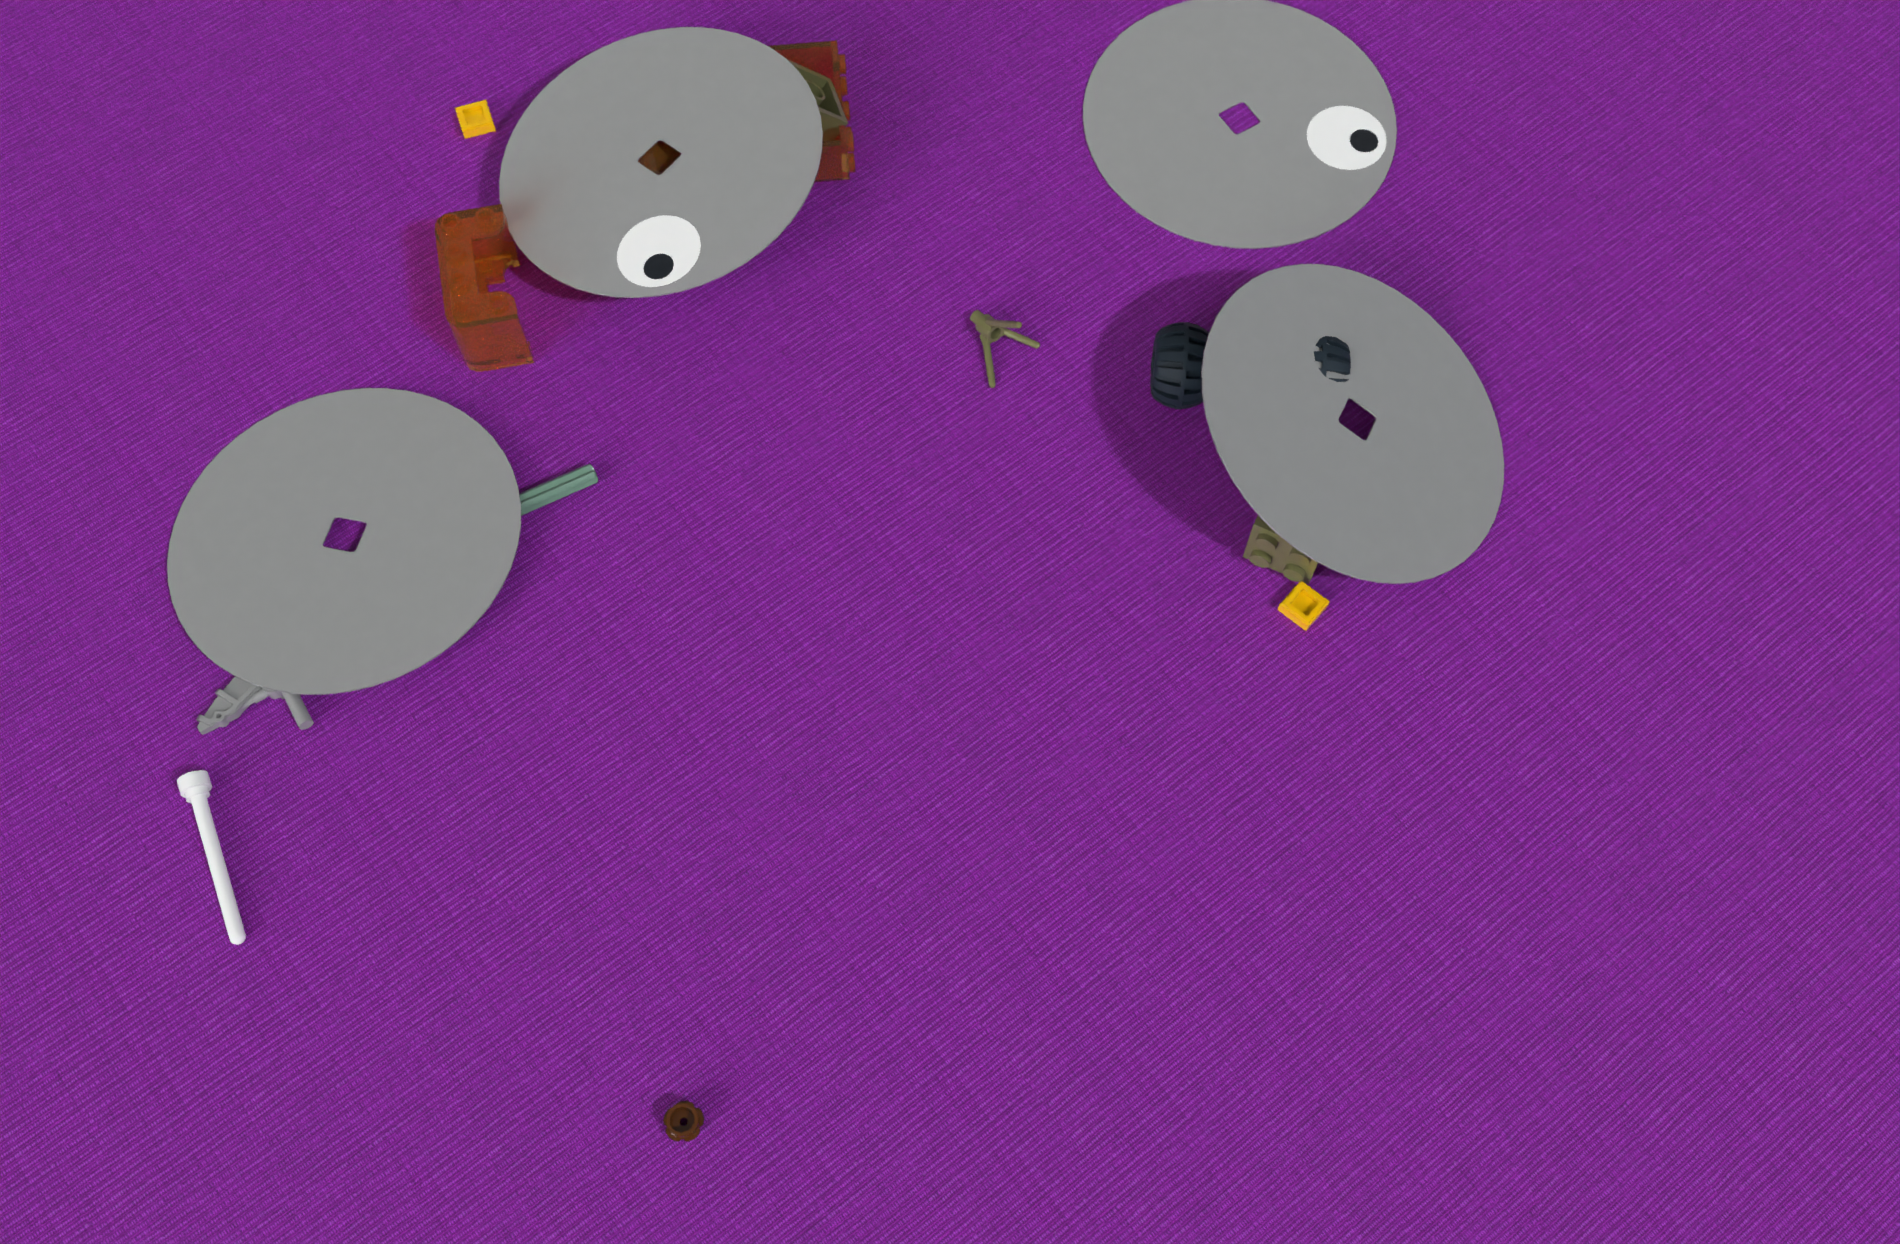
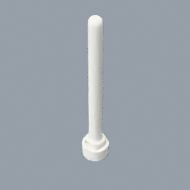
[177,770,246,945]

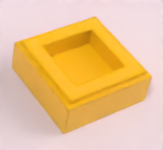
[455,99,496,139]
[1277,581,1330,631]

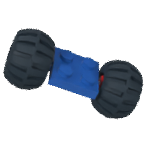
[1150,322,1351,409]

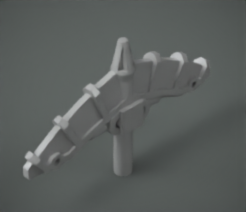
[196,677,314,735]

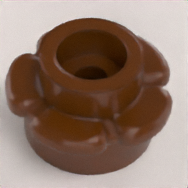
[663,1101,704,1142]

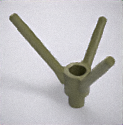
[970,310,1040,388]

